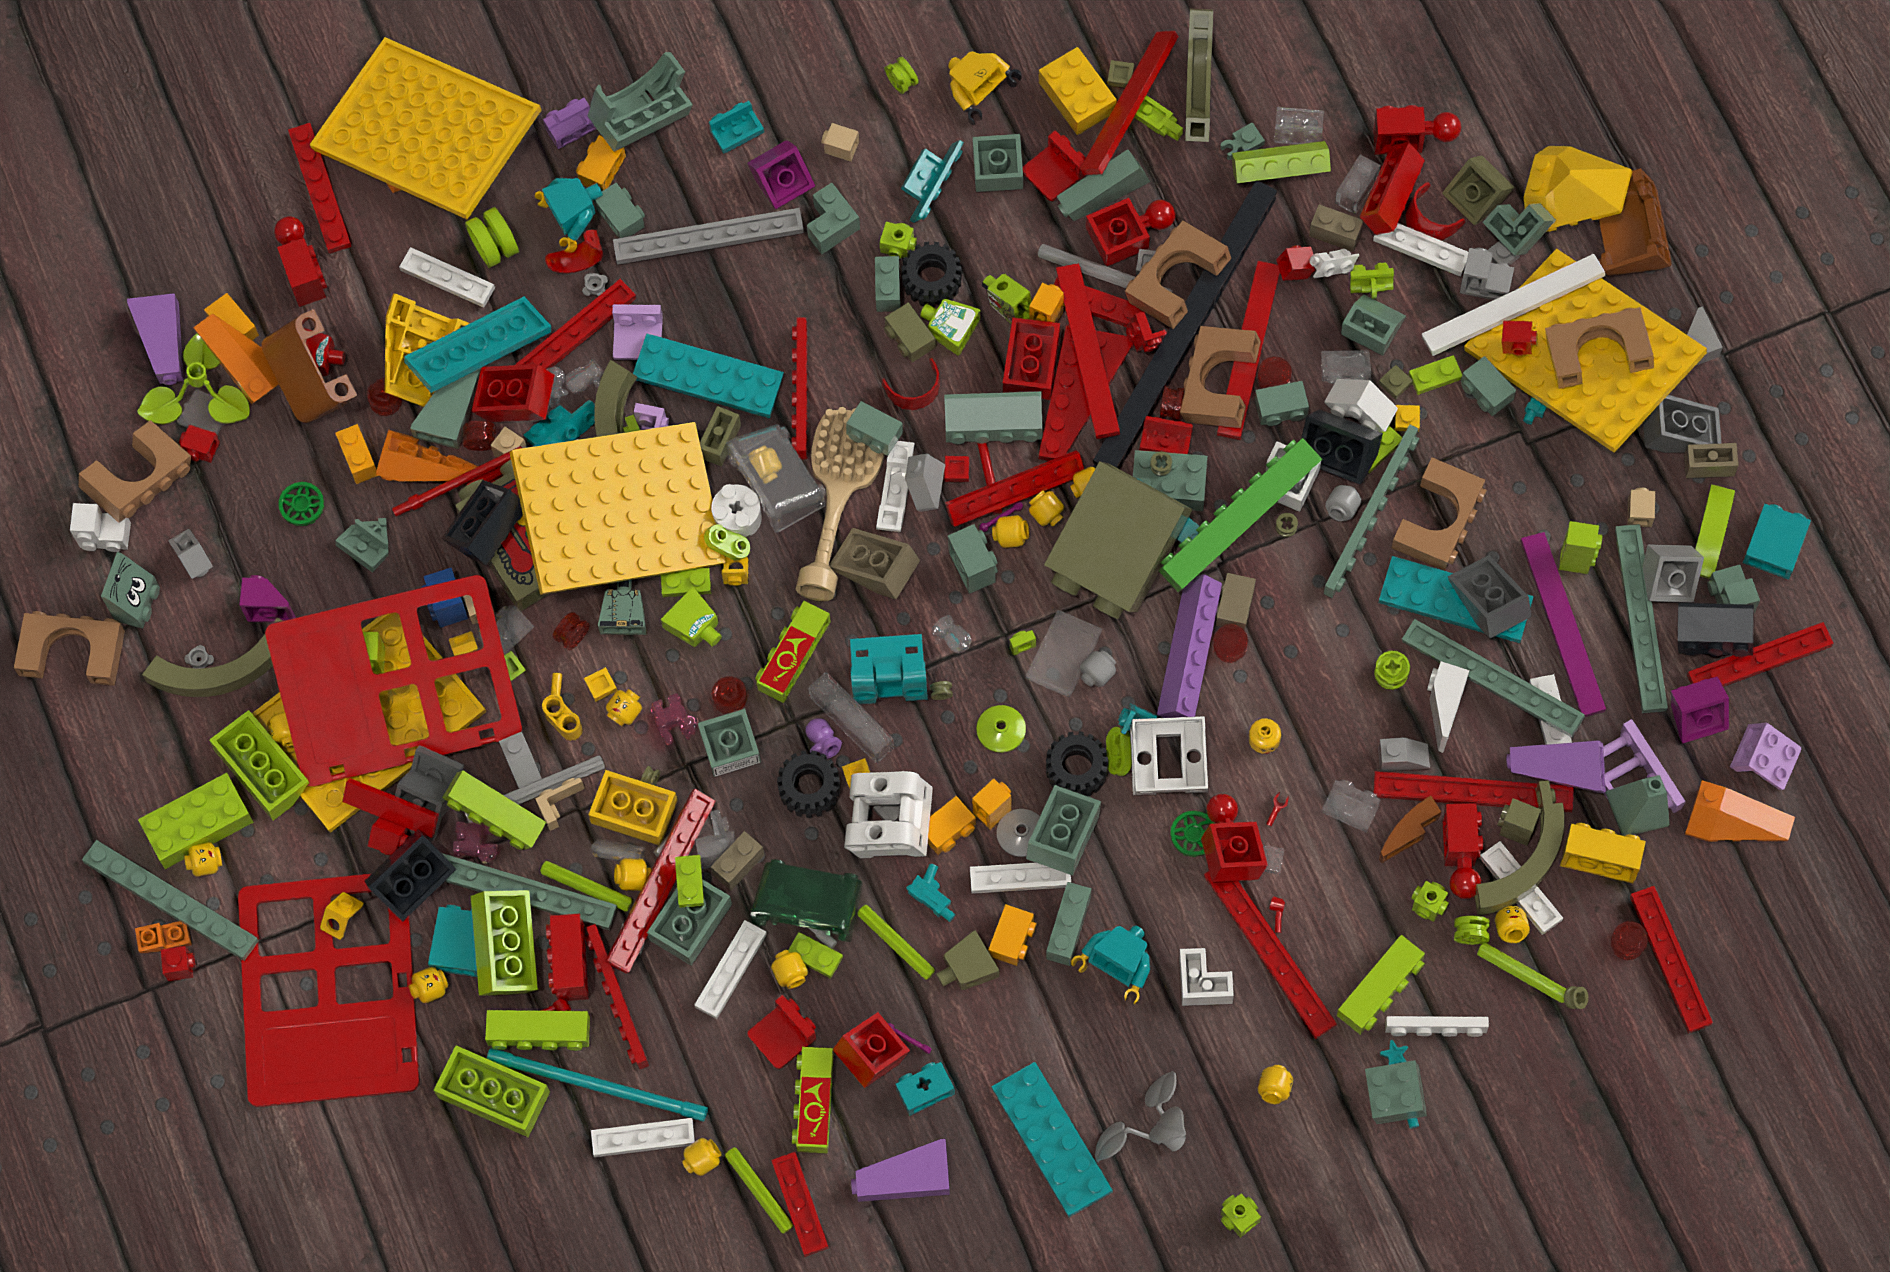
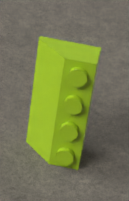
[210,710,309,821]

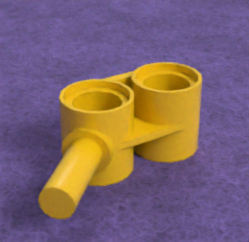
[542,673,582,741]

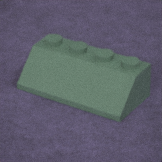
[944,392,1042,444]

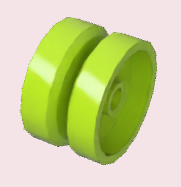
[465,207,519,268]

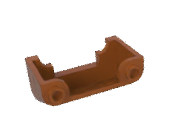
[1598,168,1672,276]

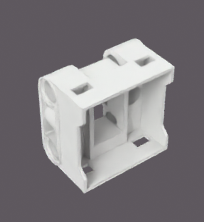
[1130,717,1208,795]
[844,771,933,858]

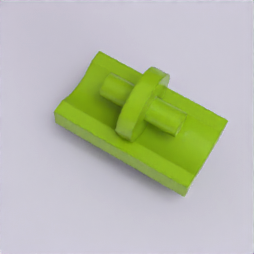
[1350,262,1394,299]

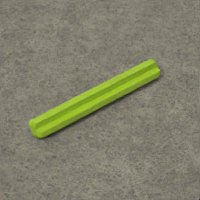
[540,861,633,911]
[857,905,935,980]
[1477,943,1566,1003]
[725,1147,793,1234]

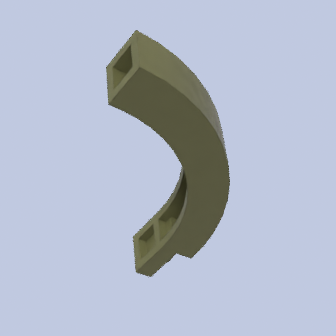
[1185,9,1213,142]
[594,360,637,437]
[142,618,282,697]
[1474,780,1564,916]

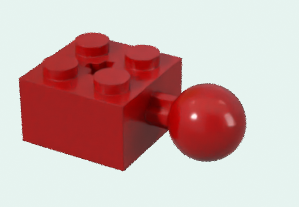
[1373,105,1461,155]
[1086,198,1175,266]
[274,216,327,307]
[1201,794,1268,882]
[1442,803,1483,899]

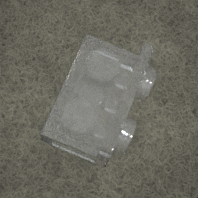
[1274,107,1324,144]
[1321,350,1371,384]
[476,605,534,655]
[1322,780,1381,833]

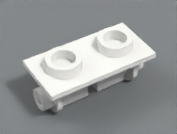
[1310,249,1359,278]

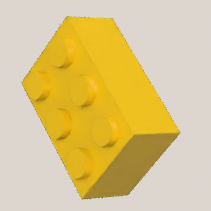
[1039,47,1117,135]
[588,770,678,845]
[1560,823,1646,883]

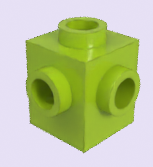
[880,222,917,259]
[1411,881,1449,922]
[1221,1193,1261,1238]

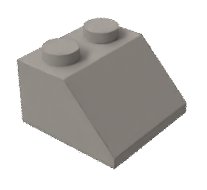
[1643,544,1704,602]

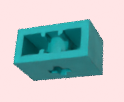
[896,1062,955,1116]

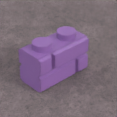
[543,98,597,149]

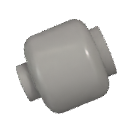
[1326,485,1361,521]
[1080,650,1116,687]

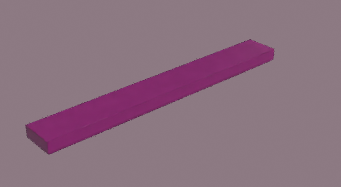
[1520,532,1606,717]

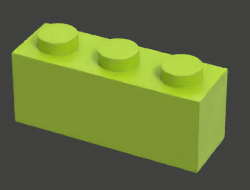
[1559,521,1602,574]

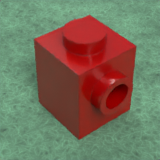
[1276,245,1316,281]
[1501,321,1538,356]
[179,425,220,463]
[368,817,409,855]
[161,946,195,981]

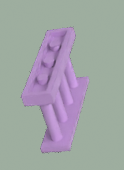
[1603,719,1685,835]

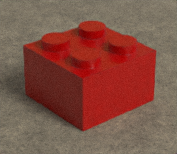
[833,1012,910,1088]

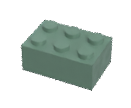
[1133,450,1208,511]
[1026,785,1101,876]
[647,879,732,966]

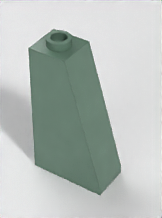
[1057,150,1151,221]
[410,368,481,449]

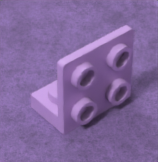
[612,305,663,360]
[634,403,669,430]
[1730,723,1801,790]

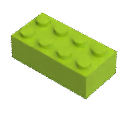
[138,773,254,869]
[471,890,538,996]
[434,1045,550,1137]

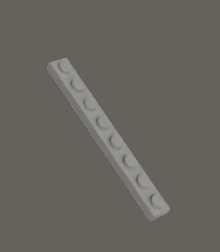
[613,208,804,265]

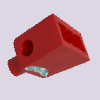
[304,328,345,376]

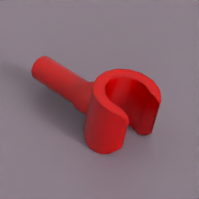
[1266,792,1289,826]
[1269,897,1285,933]
[540,999,571,1011]

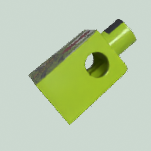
[982,274,1032,324]

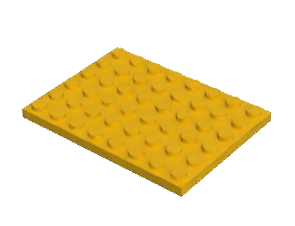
[310,37,541,219]
[1464,249,1707,453]
[510,422,726,595]
[252,613,486,833]

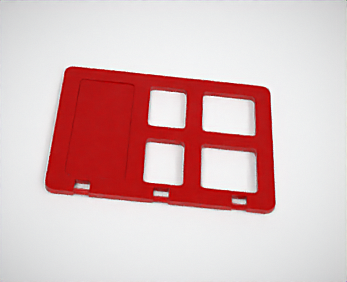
[265,575,522,786]
[238,874,419,1107]

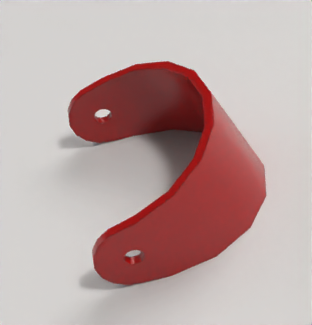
[1405,182,1466,241]
[545,230,604,273]
[881,358,940,410]

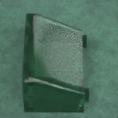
[751,859,863,942]

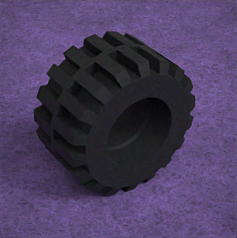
[902,241,962,307]
[1046,731,1108,797]
[777,750,840,818]

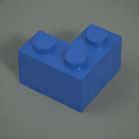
[422,568,468,628]

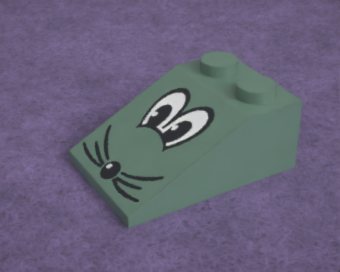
[101,552,160,629]

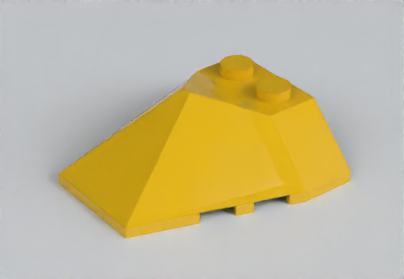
[1524,146,1632,232]
[385,293,470,407]

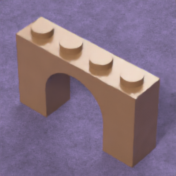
[1125,221,1231,329]
[1545,307,1654,389]
[1179,326,1261,428]
[79,420,191,523]
[1392,458,1487,571]
[14,611,125,686]

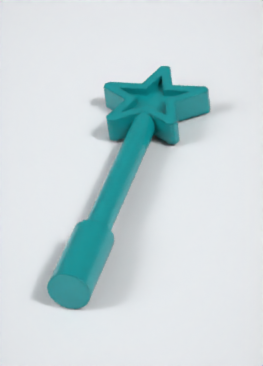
[1380,1040,1419,1129]

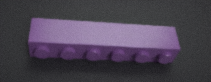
[1157,574,1222,718]

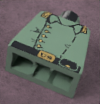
[598,580,647,635]

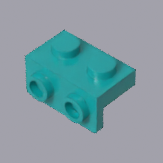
[708,101,764,154]

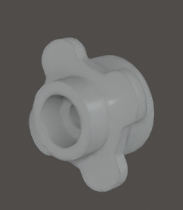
[582,273,608,296]
[185,645,214,669]

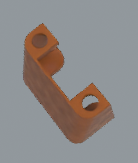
[261,309,357,423]

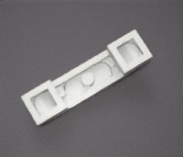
[876,441,914,532]

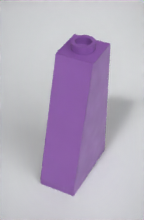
[127,293,184,385]
[1507,741,1606,793]
[851,1139,950,1202]

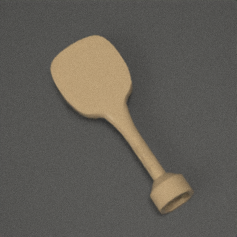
[796,407,885,601]

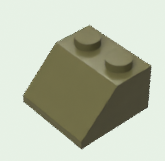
[1442,155,1514,225]

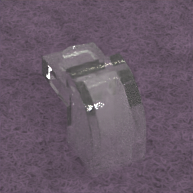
[695,810,736,869]

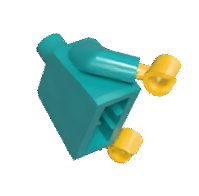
[535,178,603,253]
[1071,926,1150,1004]

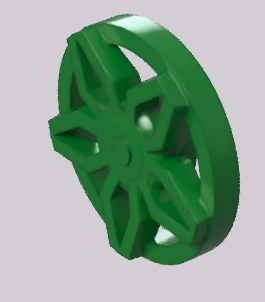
[279,482,324,526]
[1170,811,1215,857]

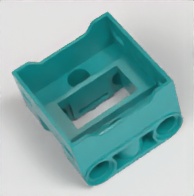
[850,634,928,705]

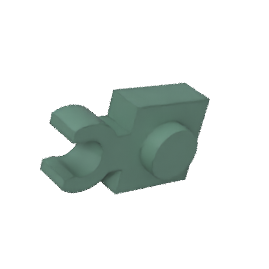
[1220,123,1265,160]

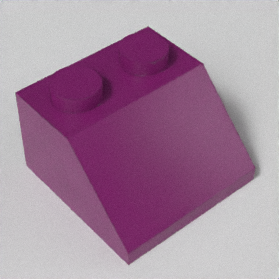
[747,140,815,209]
[239,575,296,623]
[1671,677,1729,744]

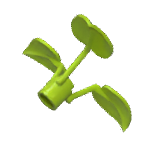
[137,333,250,424]

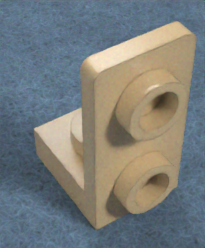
[535,778,584,831]

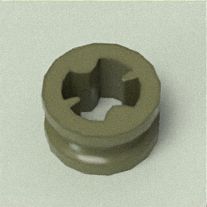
[1150,451,1172,476]
[1276,513,1298,537]
[930,681,953,700]
[641,766,661,786]
[1564,986,1588,1009]

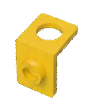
[722,557,748,586]
[320,892,363,940]

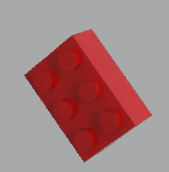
[1003,317,1060,400]
[472,364,555,422]
[546,913,589,1001]

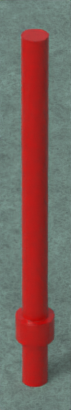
[392,446,522,517]

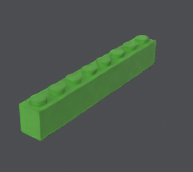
[1159,438,1322,592]

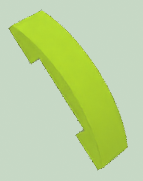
[1695,484,1735,579]

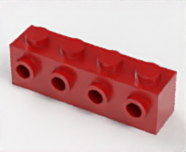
[1360,142,1425,235]

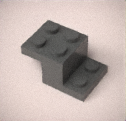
[395,746,464,842]

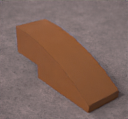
[1379,796,1441,864]

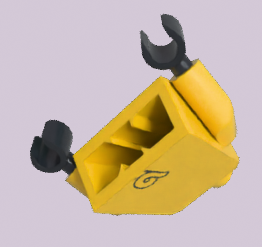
[948,51,1022,125]

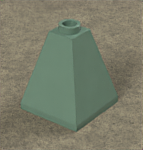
[1605,775,1670,836]

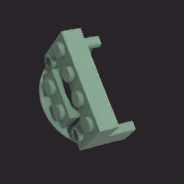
[587,52,693,152]

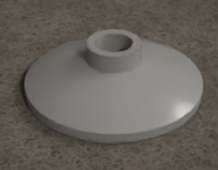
[997,809,1040,857]

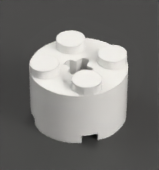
[711,484,762,537]

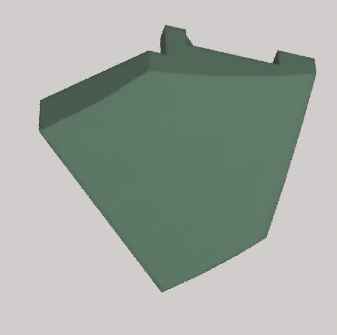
[336,518,388,572]

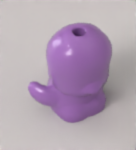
[805,718,842,759]

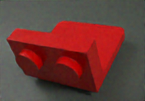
[1022,130,1086,201]
[747,995,816,1069]

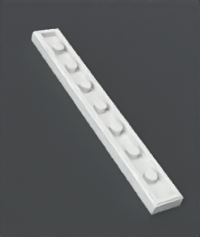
[1422,254,1605,356]

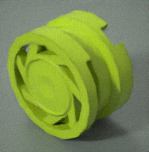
[884,57,919,94]
[1374,651,1410,690]
[1454,916,1489,945]

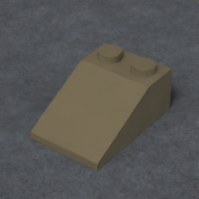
[829,528,920,599]

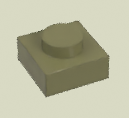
[1107,60,1134,88]
[1379,365,1413,399]

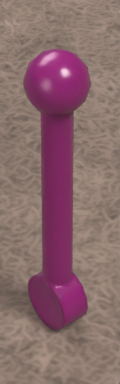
[979,501,1023,532]
[888,1023,932,1054]

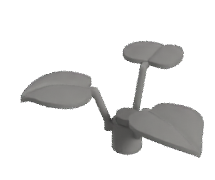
[1095,1071,1186,1163]

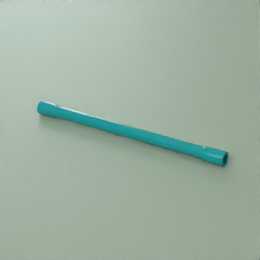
[487,1048,708,1122]

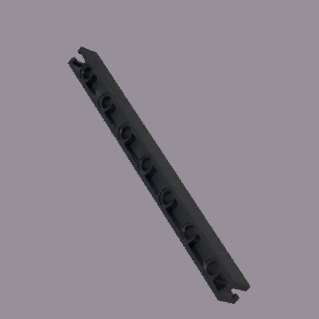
[1093,180,1277,469]

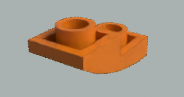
[135,921,192,953]

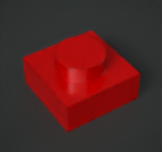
[945,456,969,482]

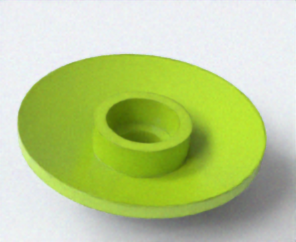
[977,705,1026,753]

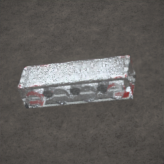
[808,672,895,764]

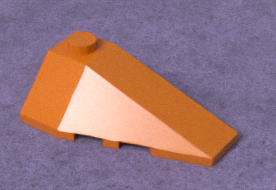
[193,313,279,405]
[375,430,478,481]
[1685,780,1795,842]

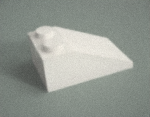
[1427,662,1469,753]

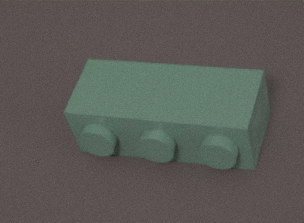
[1046,882,1091,966]

